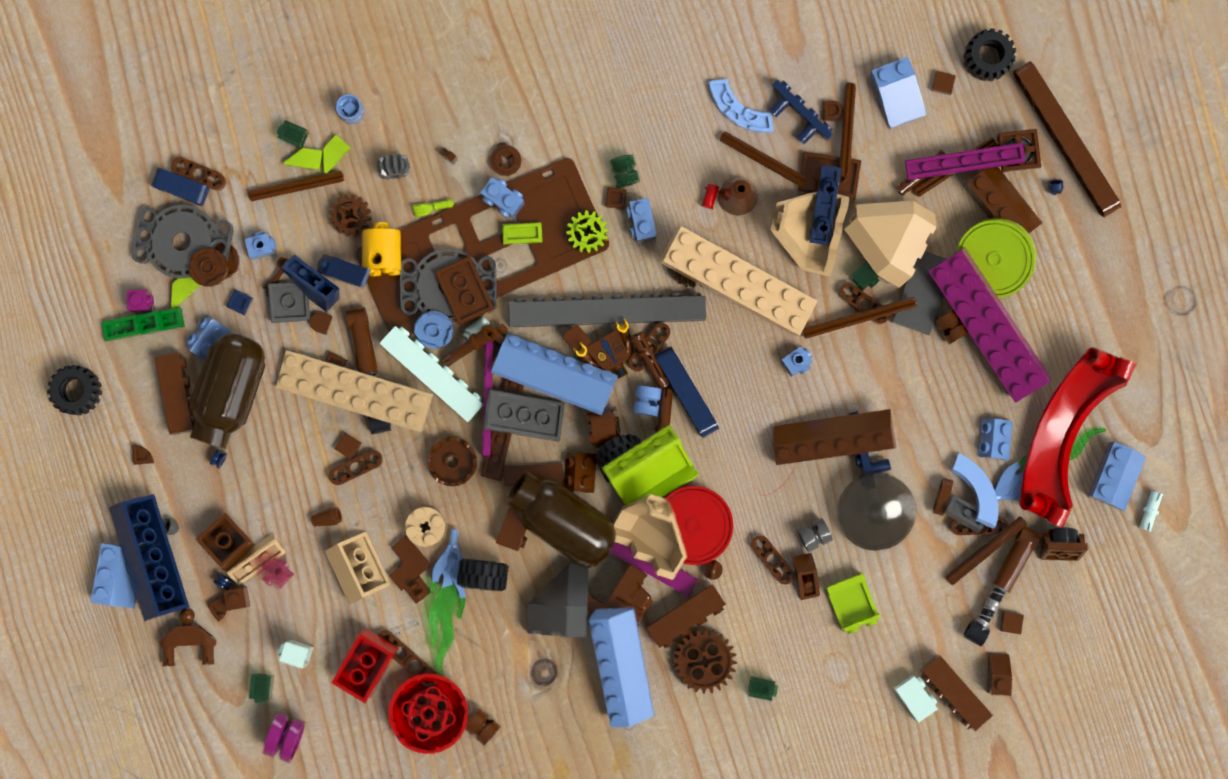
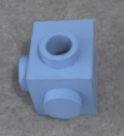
[245,232,277,260]
[780,346,812,377]

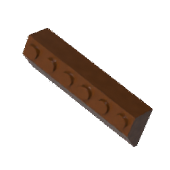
[773,409,896,465]

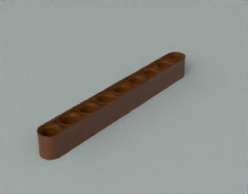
[1012,61,1122,218]

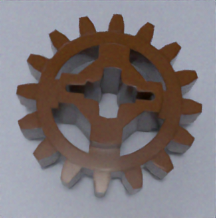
[329,194,372,237]

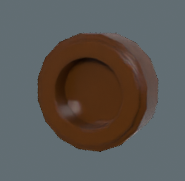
[703,560,723,580]

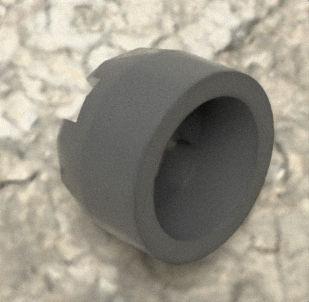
[163,518,179,535]

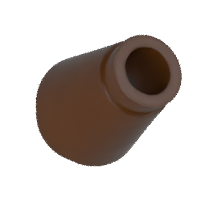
[311,506,342,527]

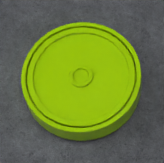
[956,218,1037,298]

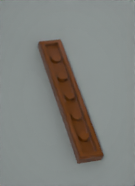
[481,378,524,481]

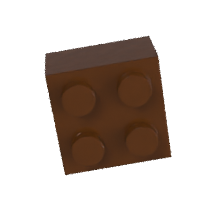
[195,513,255,571]

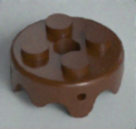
[427,437,477,487]

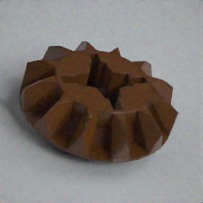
[490,145,521,176]

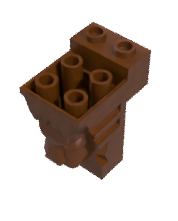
[587,564,653,627]

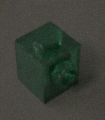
[849,261,880,291]
[747,675,778,701]

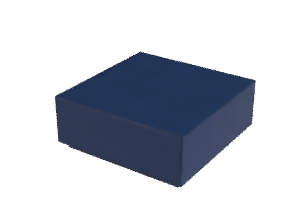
[226,289,253,316]

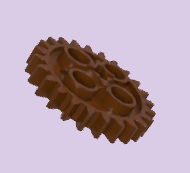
[673,629,737,694]

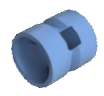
[336,94,364,124]
[633,385,662,417]

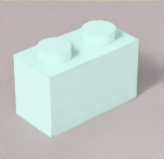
[278,640,314,668]
[893,675,938,723]

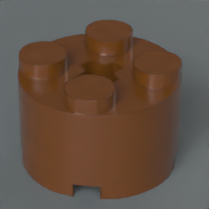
[587,406,621,448]

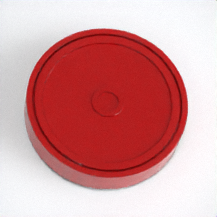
[665,486,733,565]

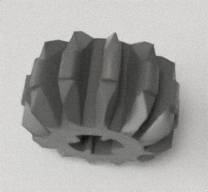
[376,154,410,180]

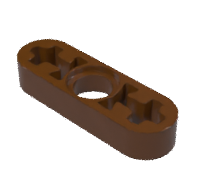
[171,157,226,191]
[839,283,889,325]
[628,323,670,372]
[329,450,383,485]
[949,517,1008,535]
[751,536,794,584]

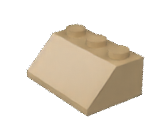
[325,532,391,604]

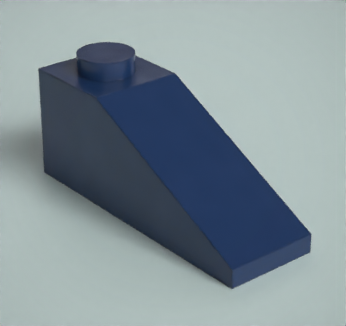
[317,254,371,289]
[281,255,340,312]

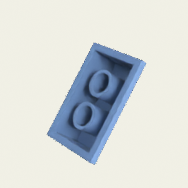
[1087,441,1146,511]
[90,543,137,608]

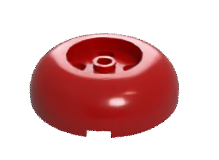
[388,673,468,754]

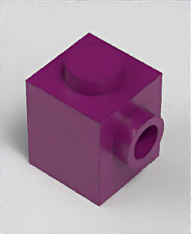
[127,290,154,312]

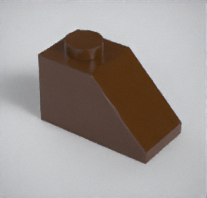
[792,553,820,600]
[987,653,1012,696]

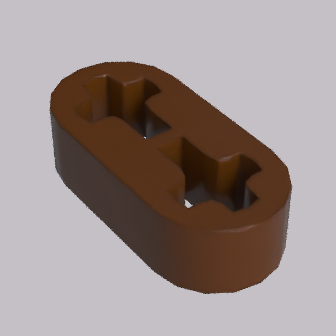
[933,478,953,516]

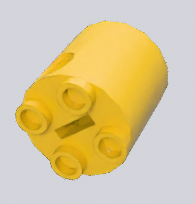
[361,222,401,276]

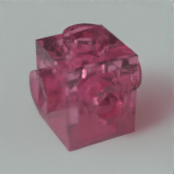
[260,558,294,589]

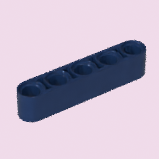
[655,346,720,438]

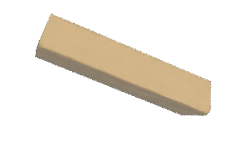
[226,533,286,586]

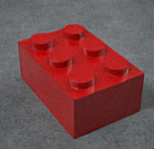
[331,628,399,704]

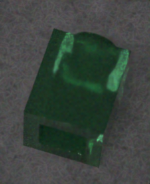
[277,120,309,150]
[249,673,274,703]

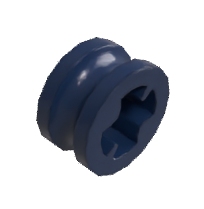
[210,449,227,469]
[213,573,233,590]

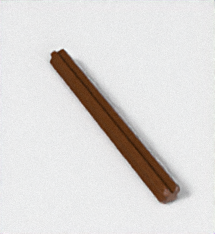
[803,297,917,339]

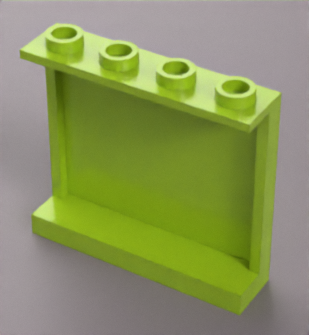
[602,425,699,505]

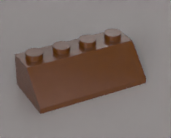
[964,167,1042,233]

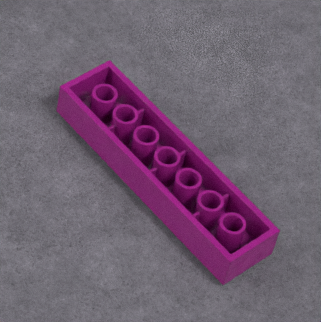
[929,247,1051,403]

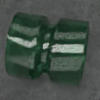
[609,154,640,188]

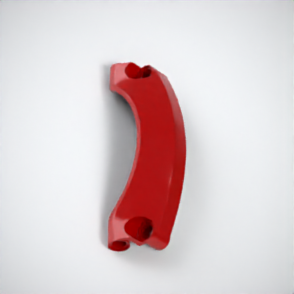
[1020,347,1136,527]

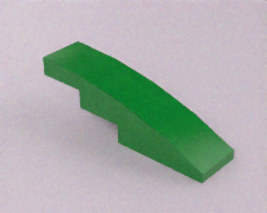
[101,308,185,342]

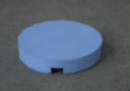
[414,311,454,349]

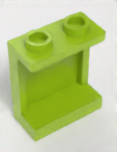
[825,573,881,634]

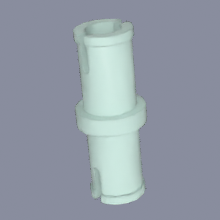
[1139,490,1163,532]

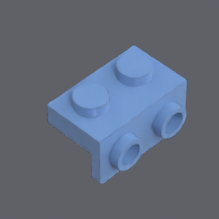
[185,315,231,360]
[978,418,1013,460]

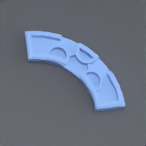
[708,79,773,133]
[951,453,998,529]

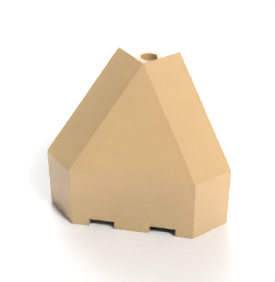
[770,191,849,277]
[844,201,936,288]
[613,494,687,580]

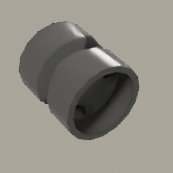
[797,518,833,553]

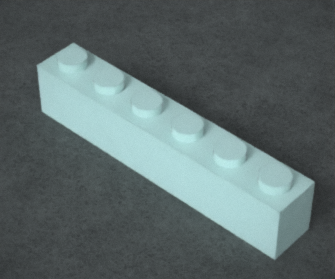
[379,326,484,423]

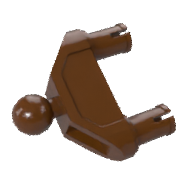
[159,608,217,667]

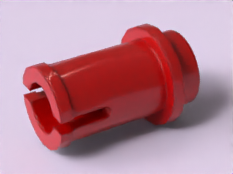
[701,184,720,209]

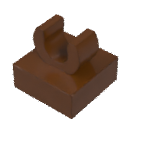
[490,323,508,347]
[404,576,432,604]

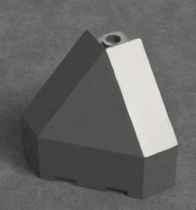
[527,563,589,638]

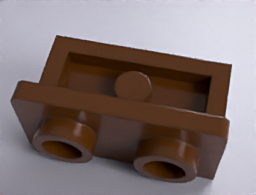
[563,452,597,493]

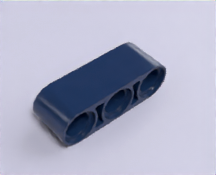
[150,168,210,206]

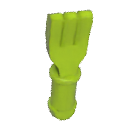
[412,199,454,217]

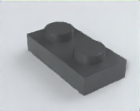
[944,495,984,533]

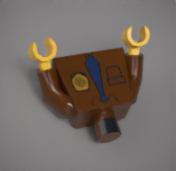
[573,318,632,379]

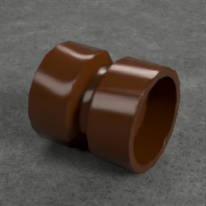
[935,310,969,345]
[465,709,501,746]

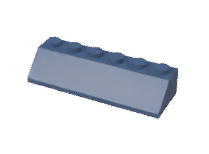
[491,334,618,415]
[589,607,654,727]

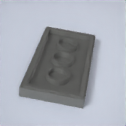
[892,251,946,335]
[483,390,565,442]

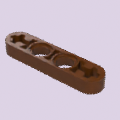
[378,630,438,687]

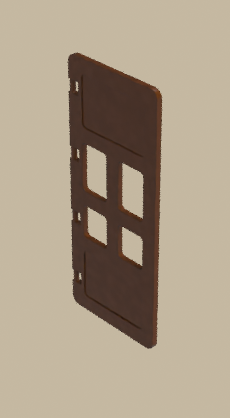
[356,158,609,337]

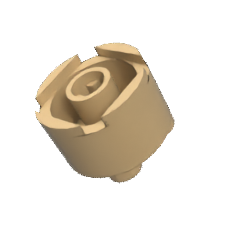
[405,507,447,547]

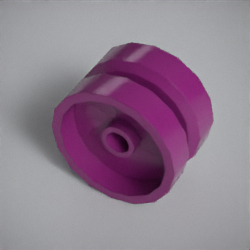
[263,712,305,763]

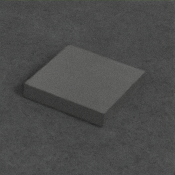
[268,282,310,323]

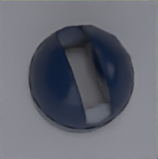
[1047,179,1064,195]

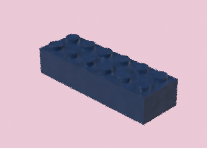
[109,494,189,621]

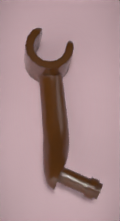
[263,257,289,297]

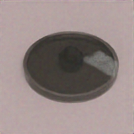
[837,473,916,551]

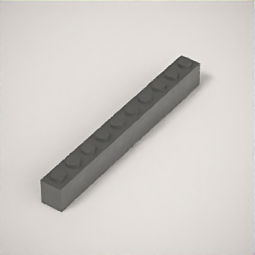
[509,293,706,328]

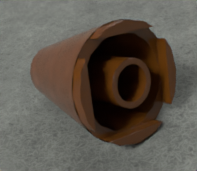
[719,177,758,216]

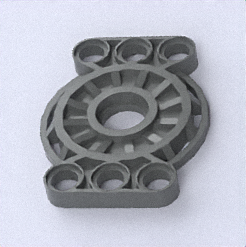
[132,205,234,279]
[400,248,497,322]

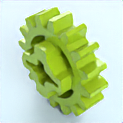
[566,210,609,254]

